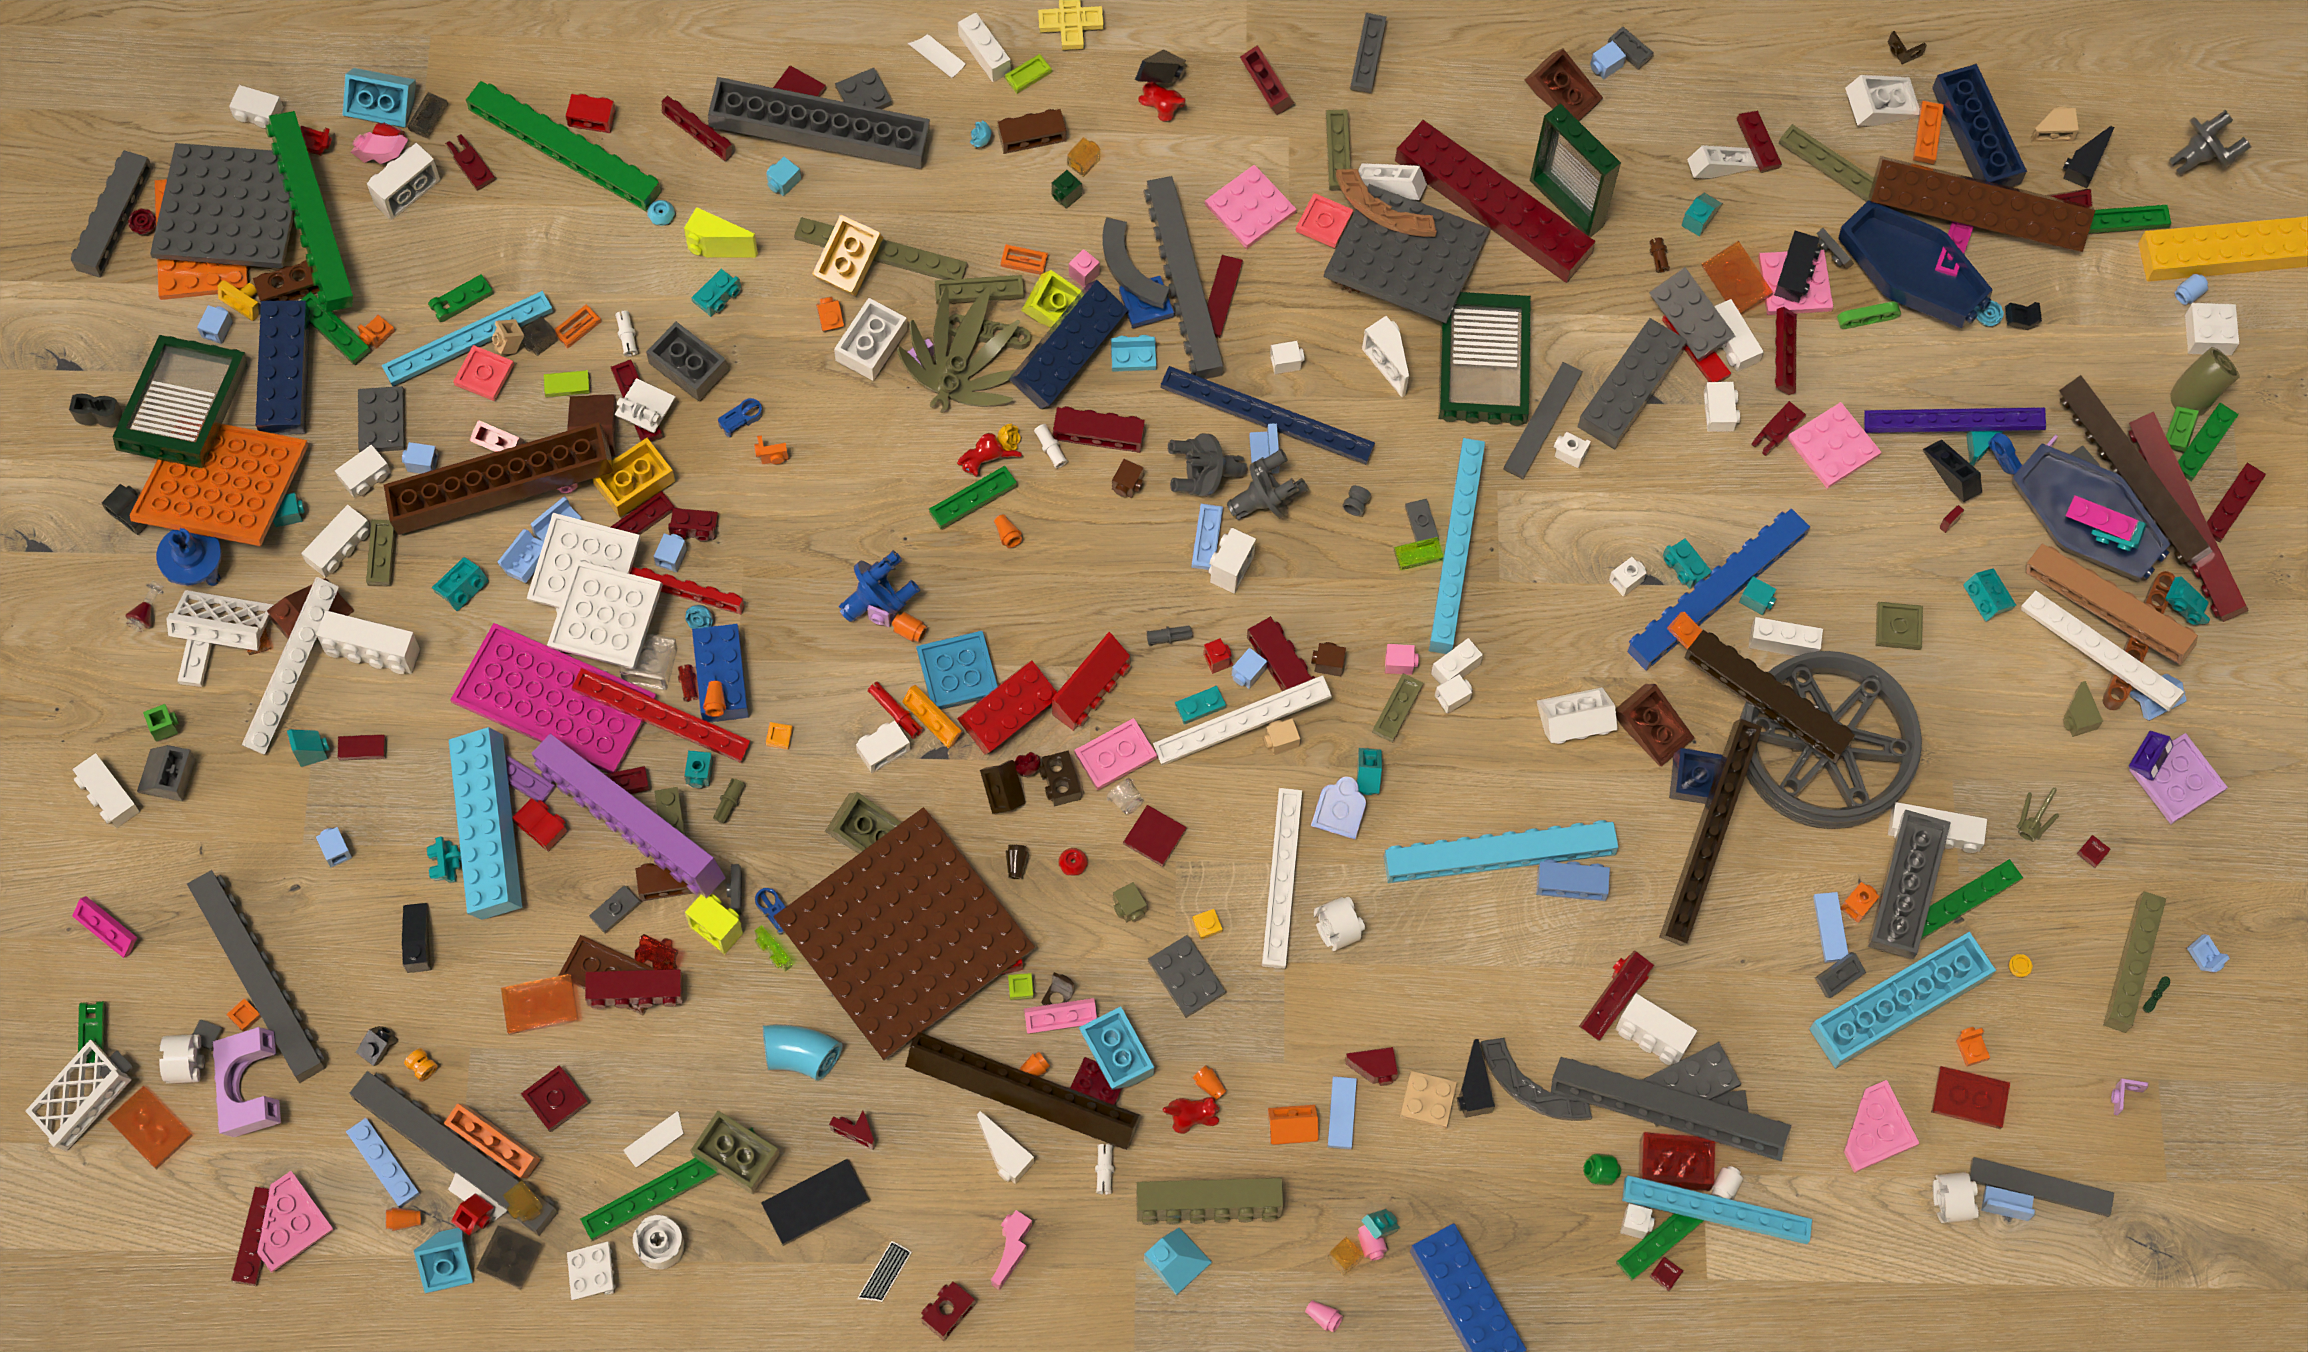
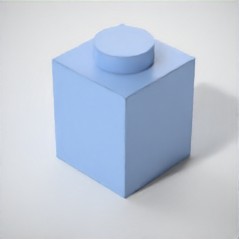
[1590,41,1626,80]
[197,305,233,344]
[402,442,439,474]
[654,534,687,573]
[1231,648,1267,689]
[316,827,352,868]

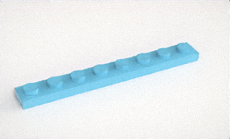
[382,291,553,387]
[1622,1175,1812,1244]

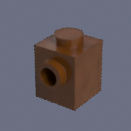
[1112,459,1144,498]
[1311,642,1346,677]

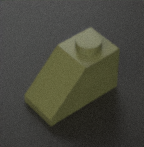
[2064,681,2103,737]

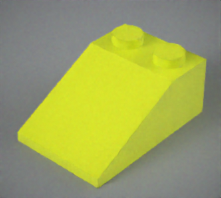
[684,207,758,258]
[1021,270,1081,328]

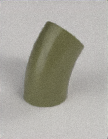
[2170,347,2240,416]

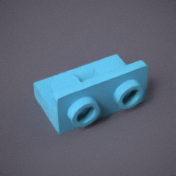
[1111,335,1156,372]

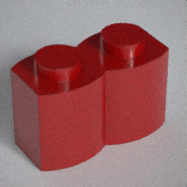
[512,798,567,851]

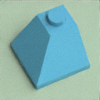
[414,1228,473,1293]
[1144,1228,1212,1295]

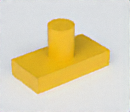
[218,280,259,321]

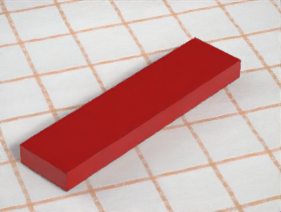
[1662,316,1731,382]

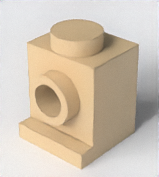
[492,319,524,355]

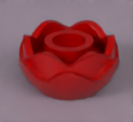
[1058,848,1088,876]

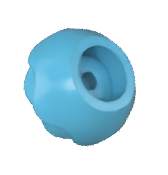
[970,121,991,147]
[647,200,675,226]
[1977,301,2004,326]
[685,605,713,629]

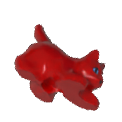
[1138,82,1186,122]
[957,433,1022,477]
[1163,1097,1219,1134]

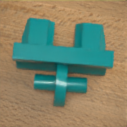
[427,836,462,883]

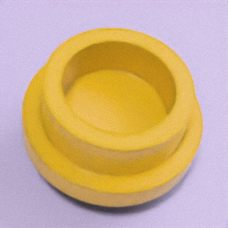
[2008,954,2033,977]

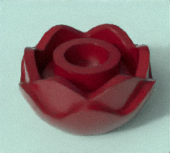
[128,208,156,235]
[1014,752,1041,776]

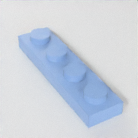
[346,1118,420,1208]

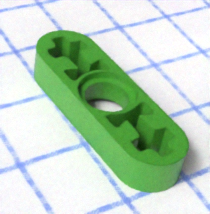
[1837,302,1901,329]

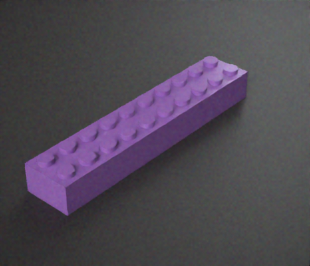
[531,734,725,898]

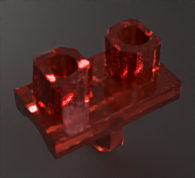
[634,934,678,970]

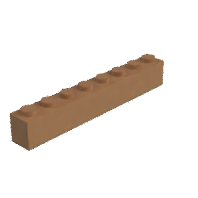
[2026,543,2198,665]

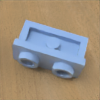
[498,529,544,583]

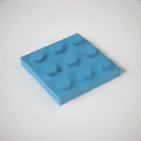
[916,631,997,709]

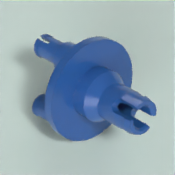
[156,528,222,586]
[839,550,920,622]

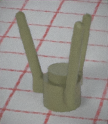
[2017,788,2059,842]

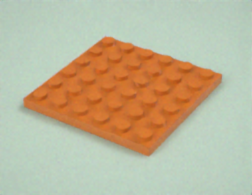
[129,416,308,546]

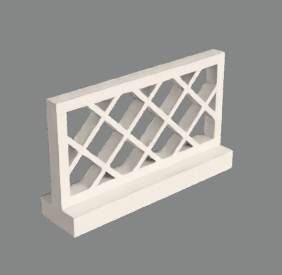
[167,590,273,651]
[26,1040,131,1151]

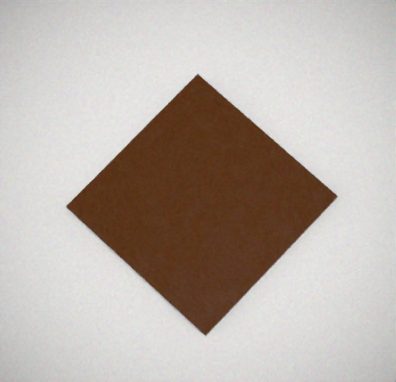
[773,807,1035,1061]

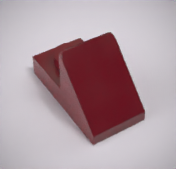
[829,1110,875,1150]

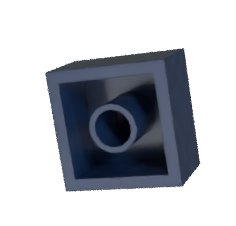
[1669,748,1722,804]

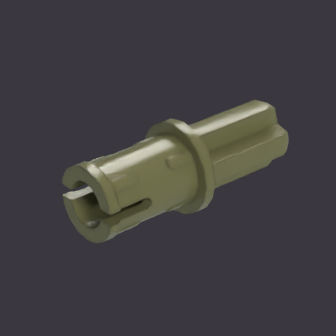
[713,778,745,823]

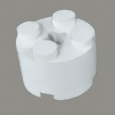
[1314,897,1365,951]
[159,1034,205,1083]
[1933,1172,1978,1223]
[633,1215,684,1269]

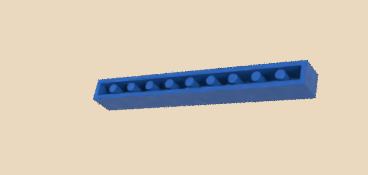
[1627,508,1810,671]

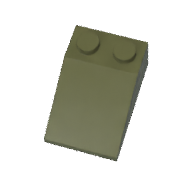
[825,792,901,853]

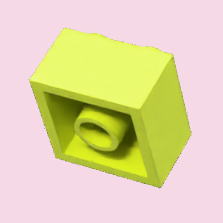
[685,894,743,955]

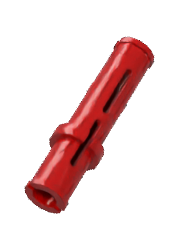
[867,681,923,739]

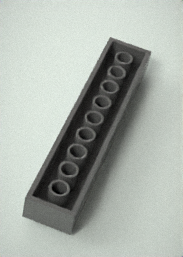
[708,77,930,169]

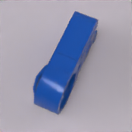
[718,398,762,437]
[1988,433,2023,474]
[755,888,785,935]

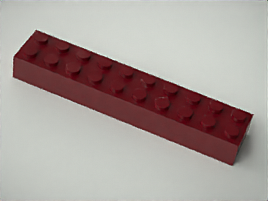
[1395,120,1596,283]

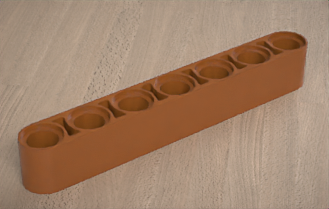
[2102,571,2175,710]

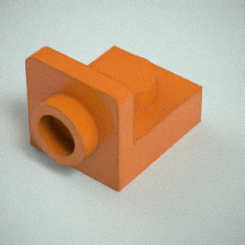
[357,315,395,349]
[1956,1027,1990,1067]

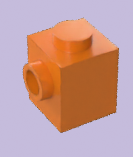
[1840,882,1880,923]

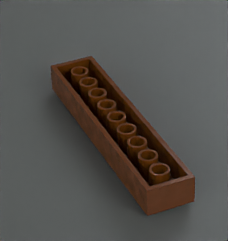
[1869,156,2095,252]
[383,422,614,535]

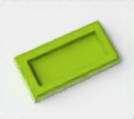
[1005,54,1052,94]
[543,370,590,397]

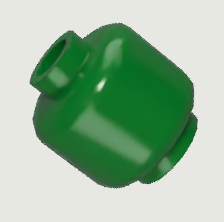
[1583,1153,1621,1186]

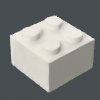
[2185,303,2239,355]
[1209,528,1256,594]

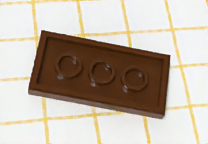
[558,935,658,1015]

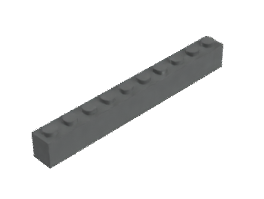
[1143,176,1223,379]
[187,870,325,1083]
[1551,1057,1792,1161]
[349,1071,557,1236]

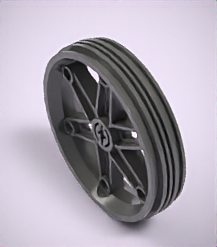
[1740,651,1922,829]

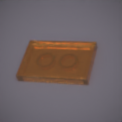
[1702,241,1774,315]
[501,974,579,1035]
[107,1086,192,1169]

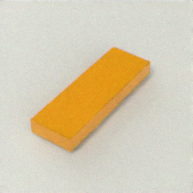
[902,685,962,749]

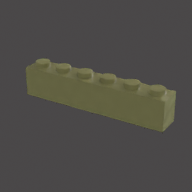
[2103,891,2167,1033]

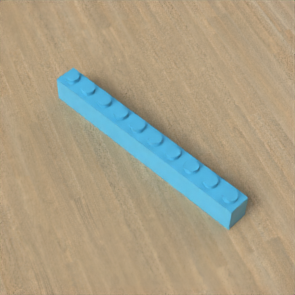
[1429,438,1485,654]
[1383,820,1618,883]

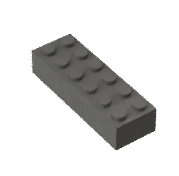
[1577,318,1687,450]
[1868,809,1951,959]

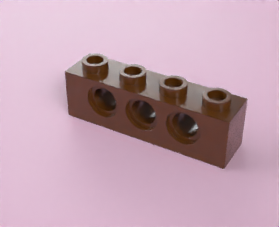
[253,260,319,302]

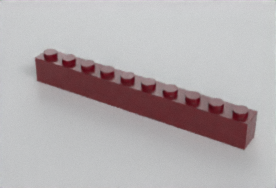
[2128,411,2249,622]

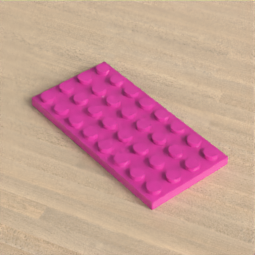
[450,623,657,773]

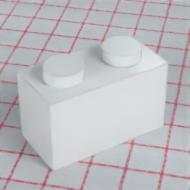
[229,85,283,128]
[1704,382,1740,432]
[335,445,391,499]
[1431,638,1483,685]
[856,721,911,773]

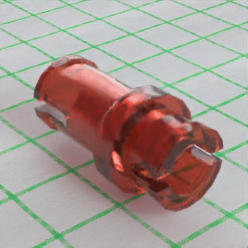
[678,664,698,702]

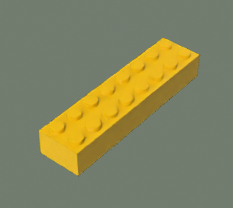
[2138,216,2308,282]

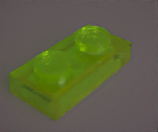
[1394,537,1444,570]
[754,925,792,972]

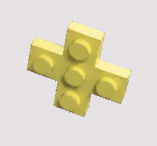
[1038,0,1103,50]

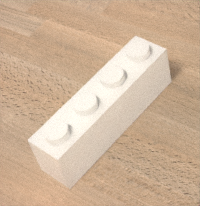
[1888,802,1987,853]

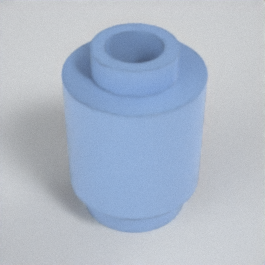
[2175,274,2208,305]

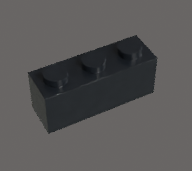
[1774,230,1821,303]

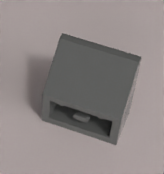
[137,745,196,802]

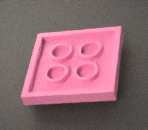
[1205,165,1296,249]
[1758,249,1833,315]
[1787,402,1881,489]

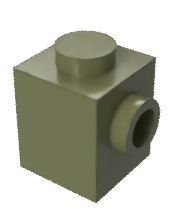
[1113,882,1147,923]

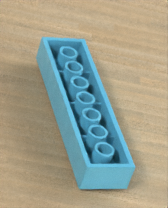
[449,727,522,920]
[1809,932,1996,1069]

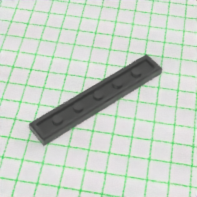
[1503,362,1582,479]
[1969,1157,2114,1217]

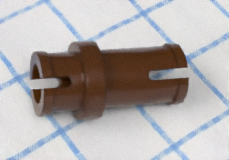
[1650,237,1670,273]

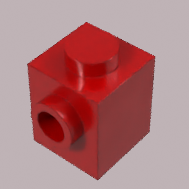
[451,1193,494,1236]

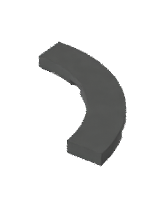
[1102,217,1170,308]
[1480,1038,1592,1121]

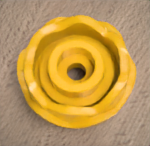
[997,423,1021,451]

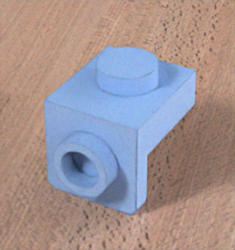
[2187,934,2230,972]

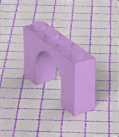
[213,1027,281,1137]

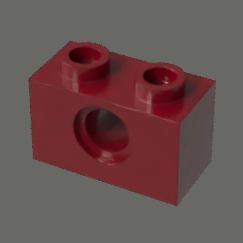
[921,1281,976,1341]

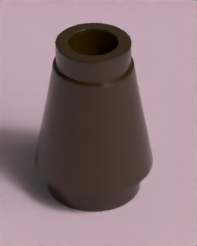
[1005,845,1029,879]

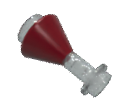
[125,581,164,632]

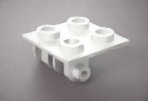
[615,378,676,433]
[567,1242,616,1300]

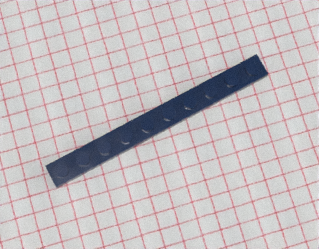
[1161,366,1375,465]

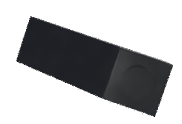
[1135,49,1186,83]
[2063,126,2115,188]
[1923,439,1982,502]
[402,903,431,973]
[1457,1039,1495,1118]

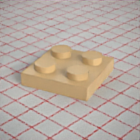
[1400,1071,1457,1129]

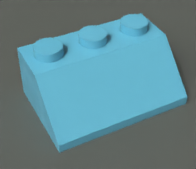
[343,68,416,127]
[1079,1007,1154,1090]

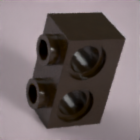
[1039,750,1081,807]

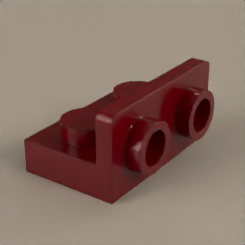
[668,508,718,541]

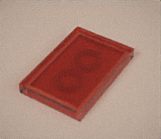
[1931,1066,2010,1129]

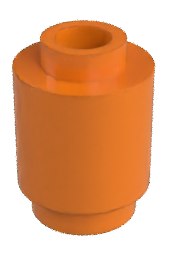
[892,612,927,643]

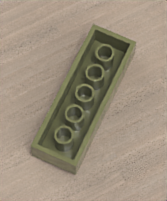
[1136,1178,1283,1225]

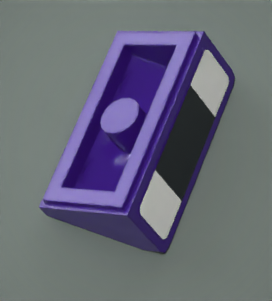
[2129,731,2173,781]

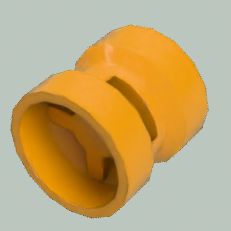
[404,1048,438,1082]

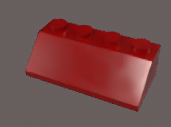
[1052,632,1131,731]

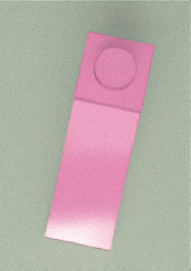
[351,132,408,164]
[991,1210,1032,1291]

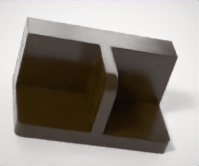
[980,760,1025,814]

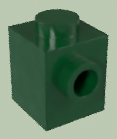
[1051,170,1082,209]

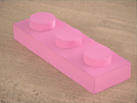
[1024,998,1097,1034]

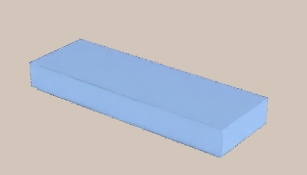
[1191,504,1223,570]
[1813,892,1848,963]
[1327,1076,1356,1150]

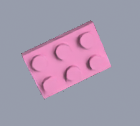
[1074,718,1157,791]

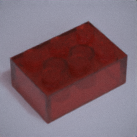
[1638,1132,1715,1192]

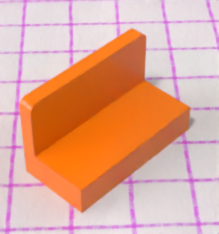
[1268,1105,1318,1145]

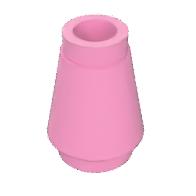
[1305,1300,1343,1332]

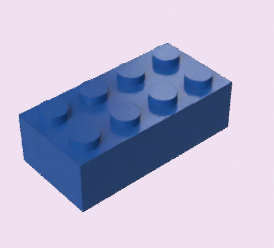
[692,623,749,723]

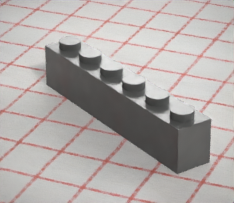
[71,150,152,278]

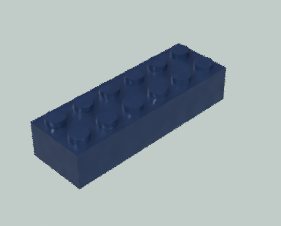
[1932,64,2027,187]
[1009,280,1128,409]
[255,300,310,435]

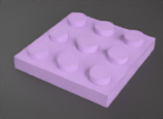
[2129,733,2228,825]

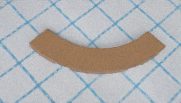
[1336,169,1437,237]

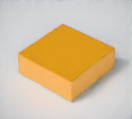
[765,722,793,750]

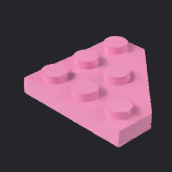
[1844,1080,1920,1173]
[257,1171,333,1273]

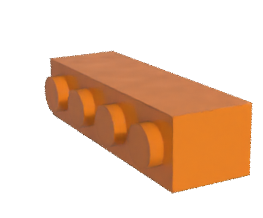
[444,1103,542,1178]

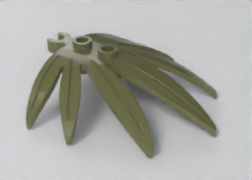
[897,286,1020,413]

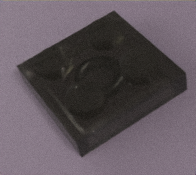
[476,1225,543,1290]

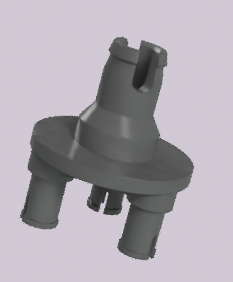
[2169,110,2252,175]
[1168,433,1247,496]
[1227,449,1309,519]

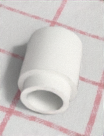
[1711,1166,1743,1200]

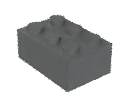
[646,321,728,402]

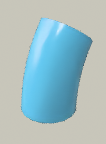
[763,1024,843,1081]

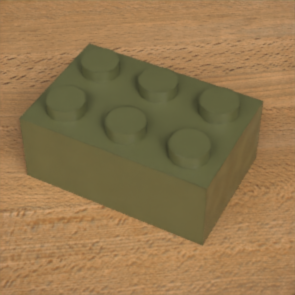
[690,1111,780,1195]

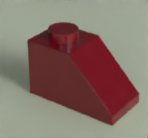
[1345,1047,1398,1086]

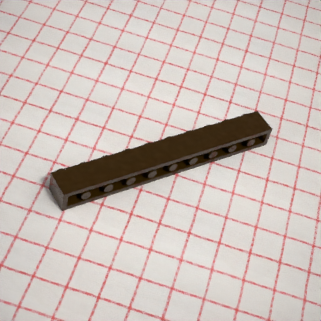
[2059,375,2213,567]
[1659,719,1762,946]
[905,1032,1140,1150]

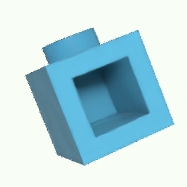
[766,157,801,196]

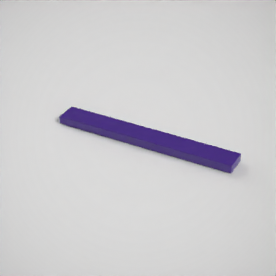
[1864,407,2046,433]

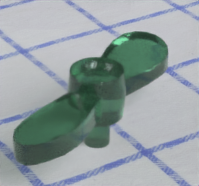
[2143,976,2170,1013]

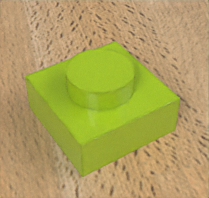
[1008,973,1033,1000]

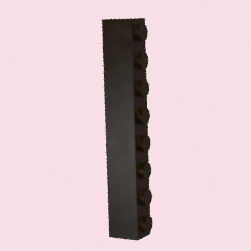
[1684,630,1855,764]

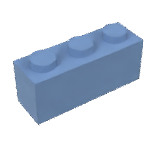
[1536,859,1610,901]

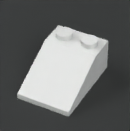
[1846,75,1920,126]
[1362,316,1409,397]

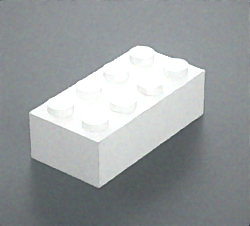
[317,610,420,674]

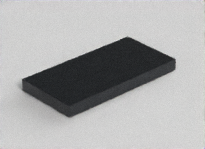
[761,1159,869,1246]

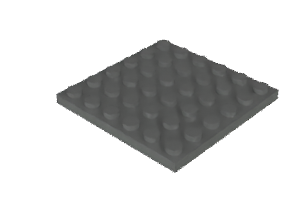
[150,143,295,268]
[1323,184,1490,323]

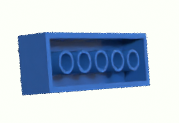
[1410,1223,1527,1352]

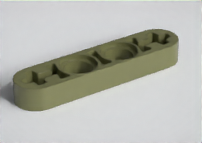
[948,314,1030,350]

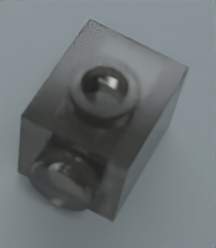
[522,316,558,356]

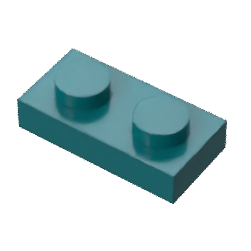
[1175,686,1226,725]
[1361,1209,1400,1240]

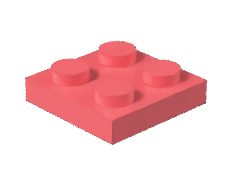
[1296,193,1353,248]
[453,345,514,401]

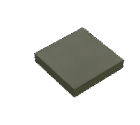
[1875,602,1923,650]

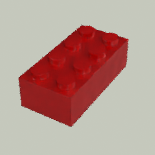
[956,660,1057,754]

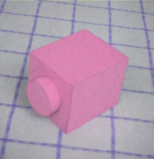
[1069,249,1100,287]
[1385,644,1418,675]

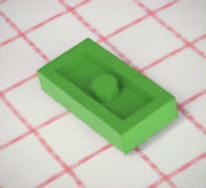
[2166,406,2199,452]

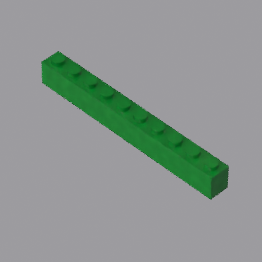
[466,81,661,212]
[265,111,353,312]

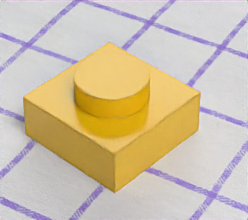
[1192,909,1223,940]

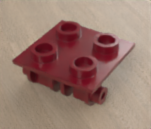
[1070,1057,1122,1106]

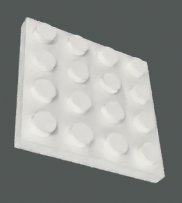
[527,513,641,608]
[547,560,663,670]

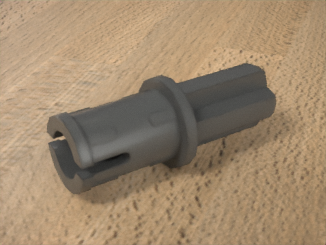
[1146,625,1192,645]

